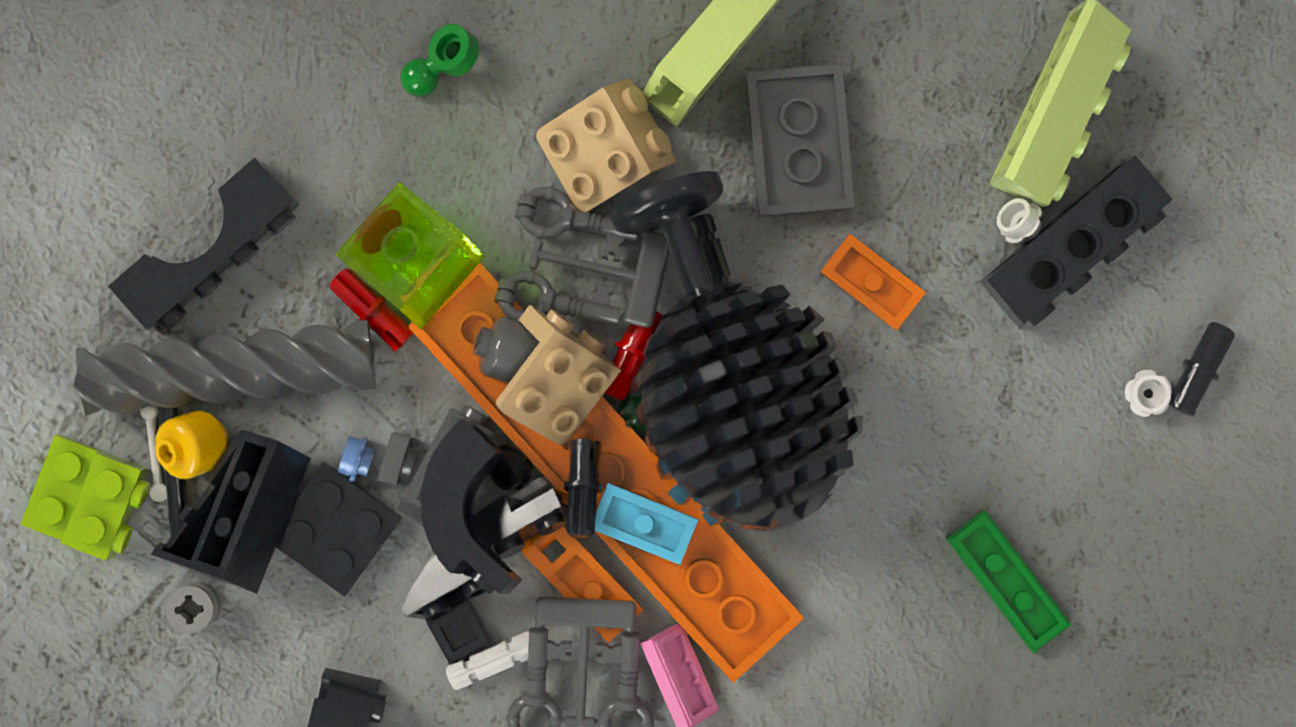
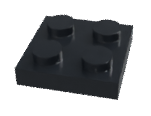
[276,462,403,597]

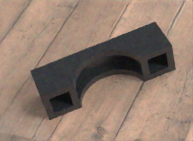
[108,157,300,331]

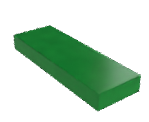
[945,509,1072,654]

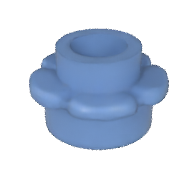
[337,436,375,482]

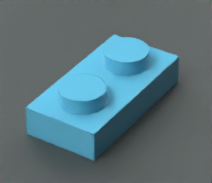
[595,482,698,565]

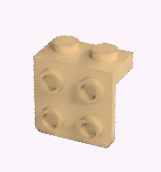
[536,78,677,212]
[496,305,621,445]

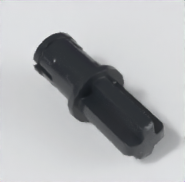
[1168,322,1235,417]
[564,438,602,538]

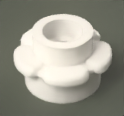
[997,198,1043,244]
[1124,370,1172,417]

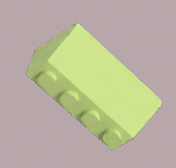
[989,0,1132,208]

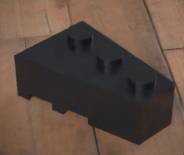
[151,430,311,594]

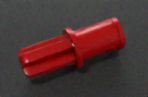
[329,268,414,353]
[605,311,664,400]

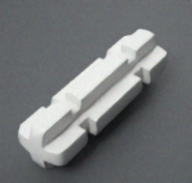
[446,631,529,690]

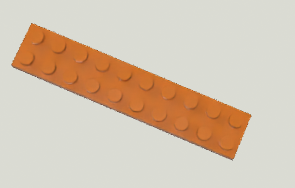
[408,262,804,683]

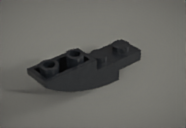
[402,489,568,622]

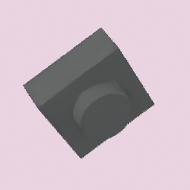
[377,432,419,485]

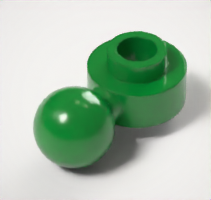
[400,24,479,97]

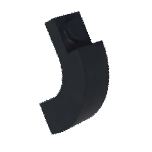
[420,418,522,594]

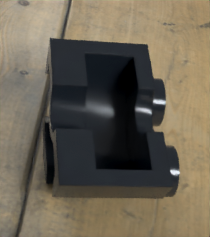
[308,668,387,727]

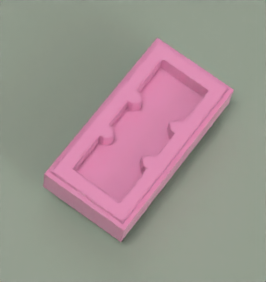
[640,623,720,727]

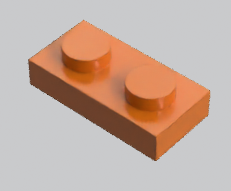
[819,234,926,331]

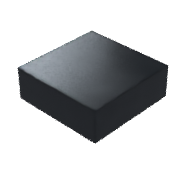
[426,599,493,665]

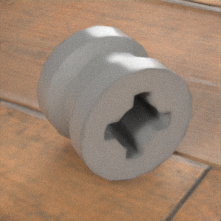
[165,582,220,634]

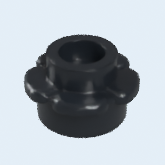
[489,444,532,490]

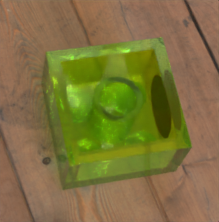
[335,181,485,330]

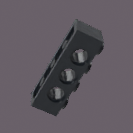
[979,155,1172,326]

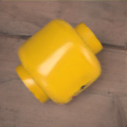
[155,410,229,479]

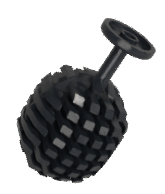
[610,171,863,531]

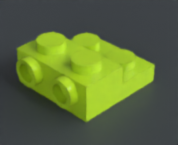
[20,434,150,561]

